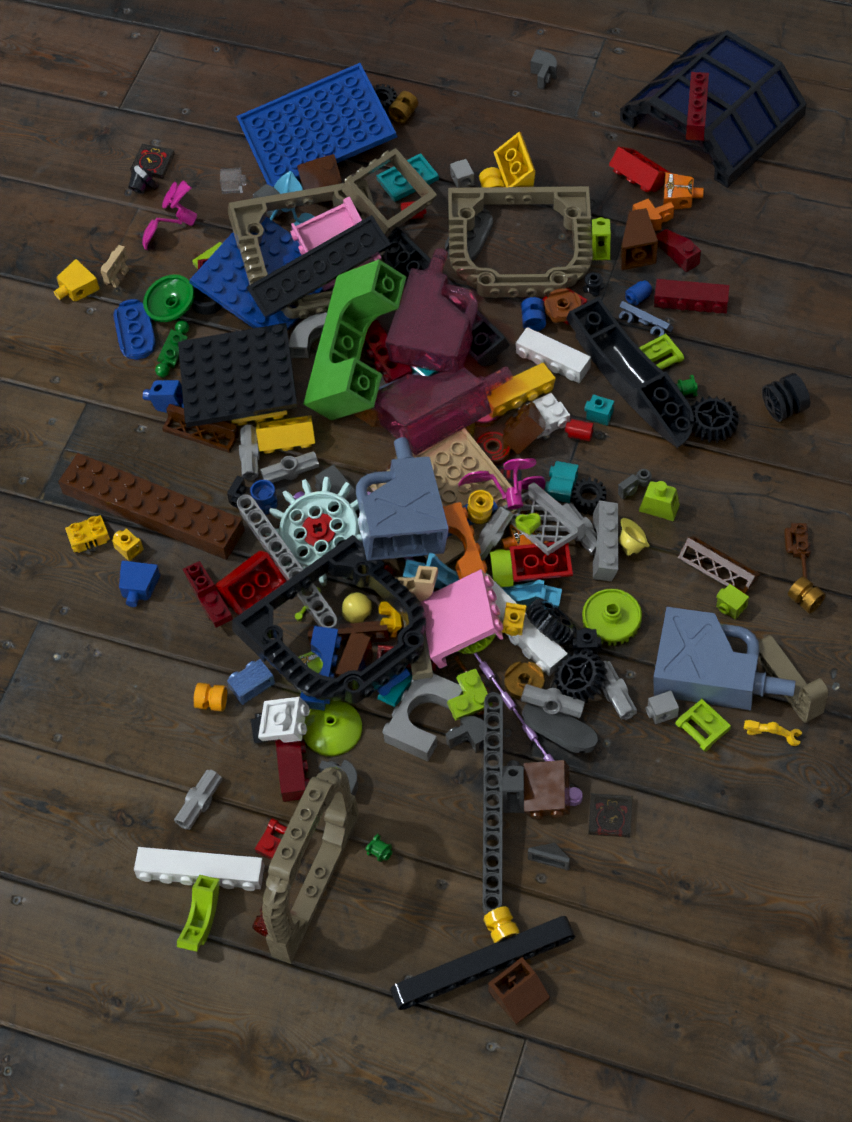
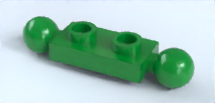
[155,320,189,378]

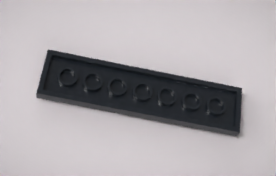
[247,215,391,319]

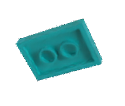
[376,153,439,202]

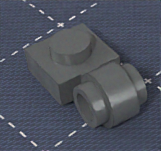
[618,469,652,499]

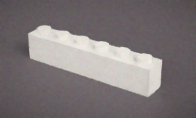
[486,573,568,676]
[134,847,265,891]

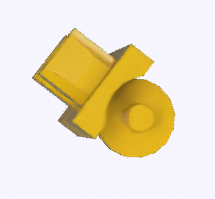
[378,601,404,638]

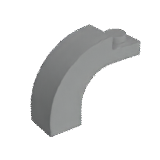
[289,313,327,358]

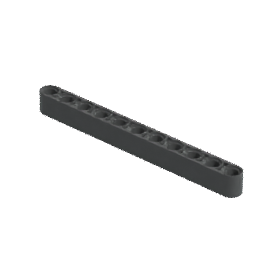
[482,692,503,915]

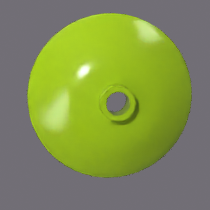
[302,700,362,756]

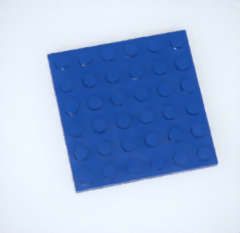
[189,216,323,330]

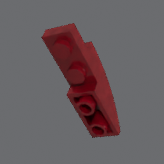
[182,561,233,628]

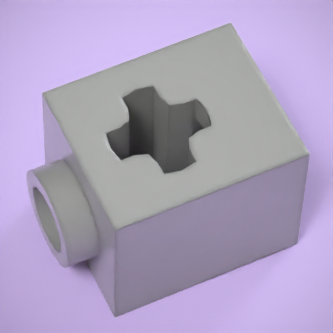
[450,159,474,188]
[646,691,679,724]

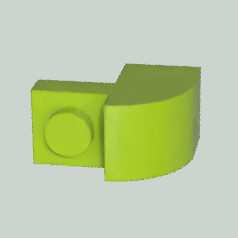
[490,549,514,587]

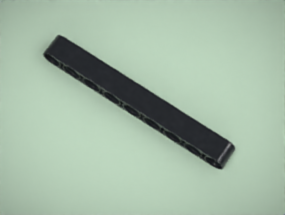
[390,916,576,1010]

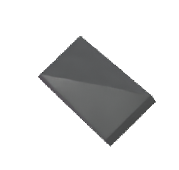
[528,843,570,871]

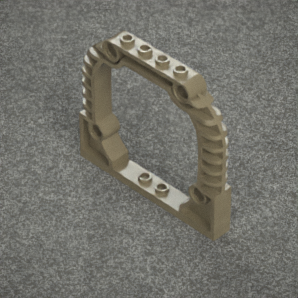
[228,179,385,319]
[448,186,593,298]
[262,767,359,964]

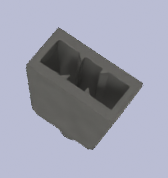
[502,760,524,813]

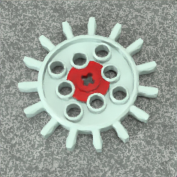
[265,477,363,586]

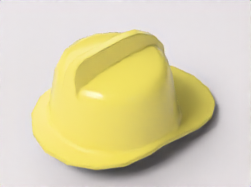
[618,518,650,556]

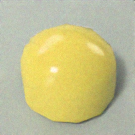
[342,592,372,623]

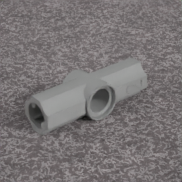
[239,425,260,481]
[260,451,319,483]
[563,503,597,555]
[476,505,514,561]
[602,661,637,720]
[521,684,585,718]
[174,769,222,830]

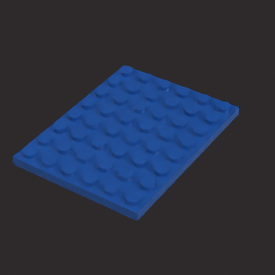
[236,63,397,187]

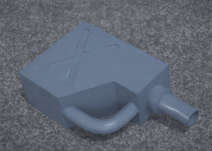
[356,437,449,561]
[654,607,796,710]

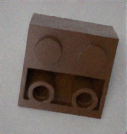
[502,401,546,455]
[488,957,550,1025]

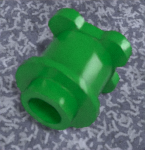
[675,375,698,397]
[365,834,393,862]

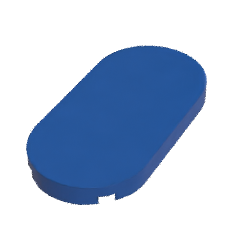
[114,299,156,360]

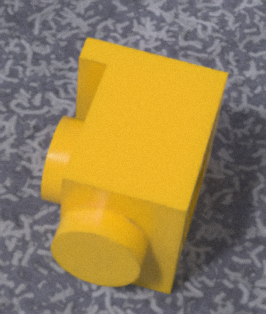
[112,528,144,561]
[502,602,526,636]

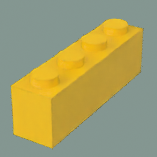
[480,362,556,418]

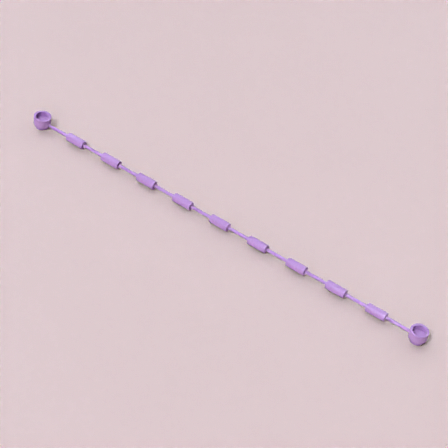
[367,492,582,806]

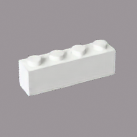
[516,327,591,383]

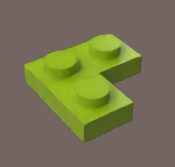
[447,669,493,721]

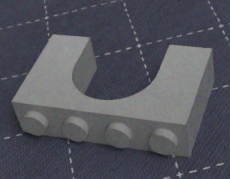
[382,673,464,761]

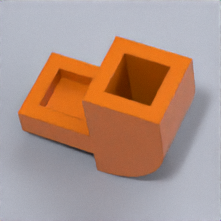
[632,199,674,231]

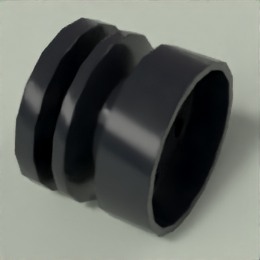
[762,373,811,422]

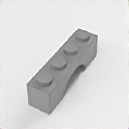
[593,500,618,582]

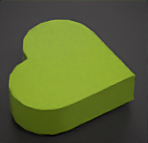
[515,513,541,535]

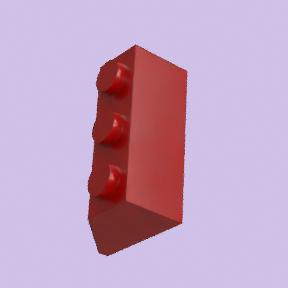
[609,146,671,193]
[509,542,573,582]
[215,551,286,615]

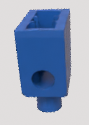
[143,380,184,413]
[119,561,161,607]

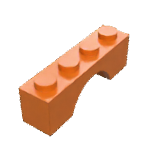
[443,502,487,580]

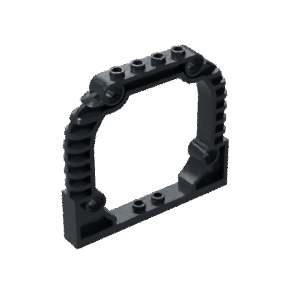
[232,535,426,704]

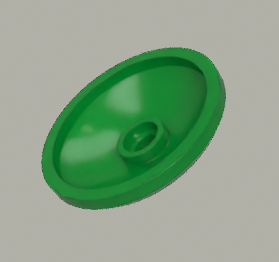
[143,275,195,322]

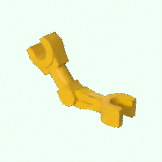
[744,720,802,746]

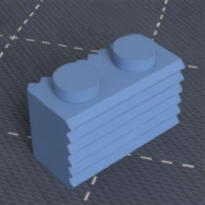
[227,659,275,705]

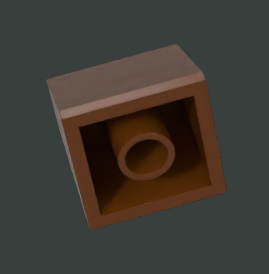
[297,154,342,190]
[621,208,658,270]

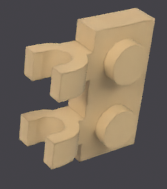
[101,245,129,288]

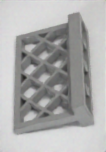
[503,482,584,555]

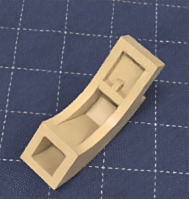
[395,566,438,602]

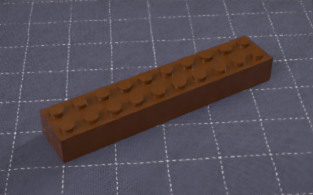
[58,453,245,560]

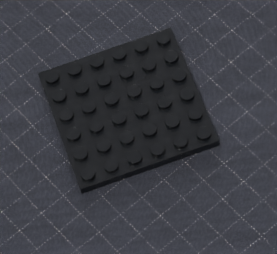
[178,323,298,428]

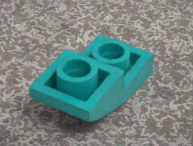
[378,669,413,707]

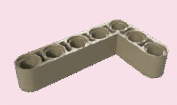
[758,635,828,723]

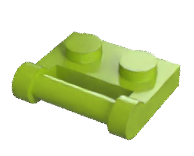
[639,334,684,370]
[675,699,731,752]

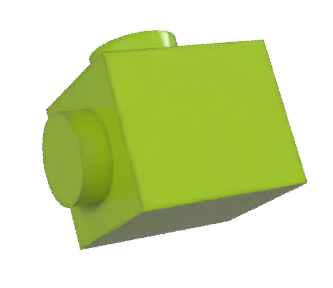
[716,584,749,620]

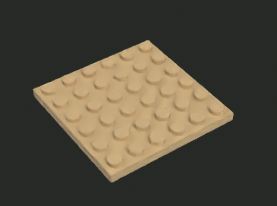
[369,424,529,565]

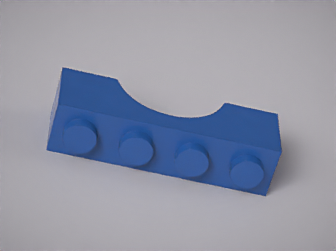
[300,626,342,711]

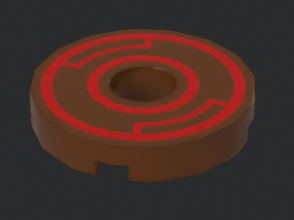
[476,431,511,465]

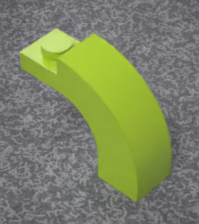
[177,874,220,952]

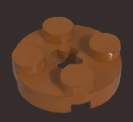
[545,288,581,323]

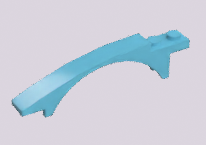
[403,553,562,607]

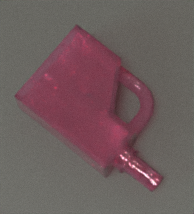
[385,248,478,376]
[374,366,513,455]

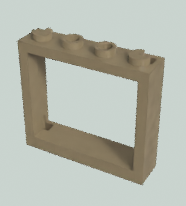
[341,148,437,236]

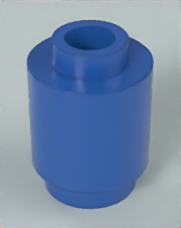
[625,280,652,305]

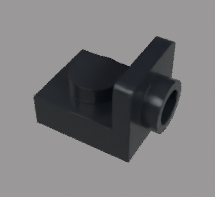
[227,475,247,508]

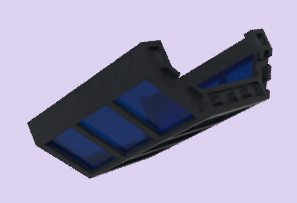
[620,30,807,188]

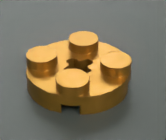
[504,662,545,701]

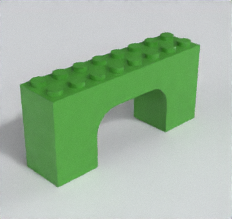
[303,260,406,420]

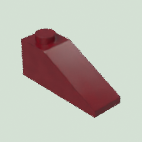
[656,229,701,272]

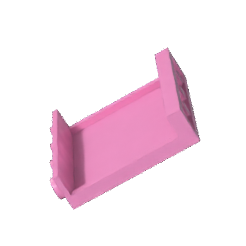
[290,196,382,291]
[420,569,504,668]

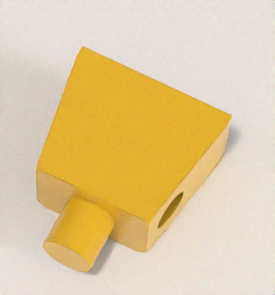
[54,259,100,301]

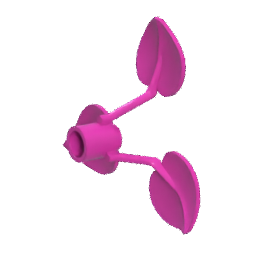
[142,181,197,251]
[458,458,545,510]

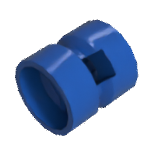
[521,297,546,332]
[250,480,278,514]

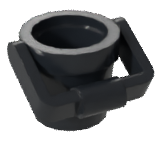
[128,165,159,194]

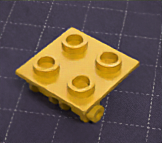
[65,515,110,553]

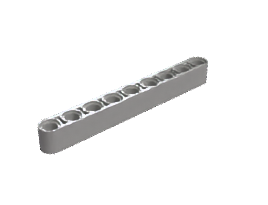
[237,494,339,629]

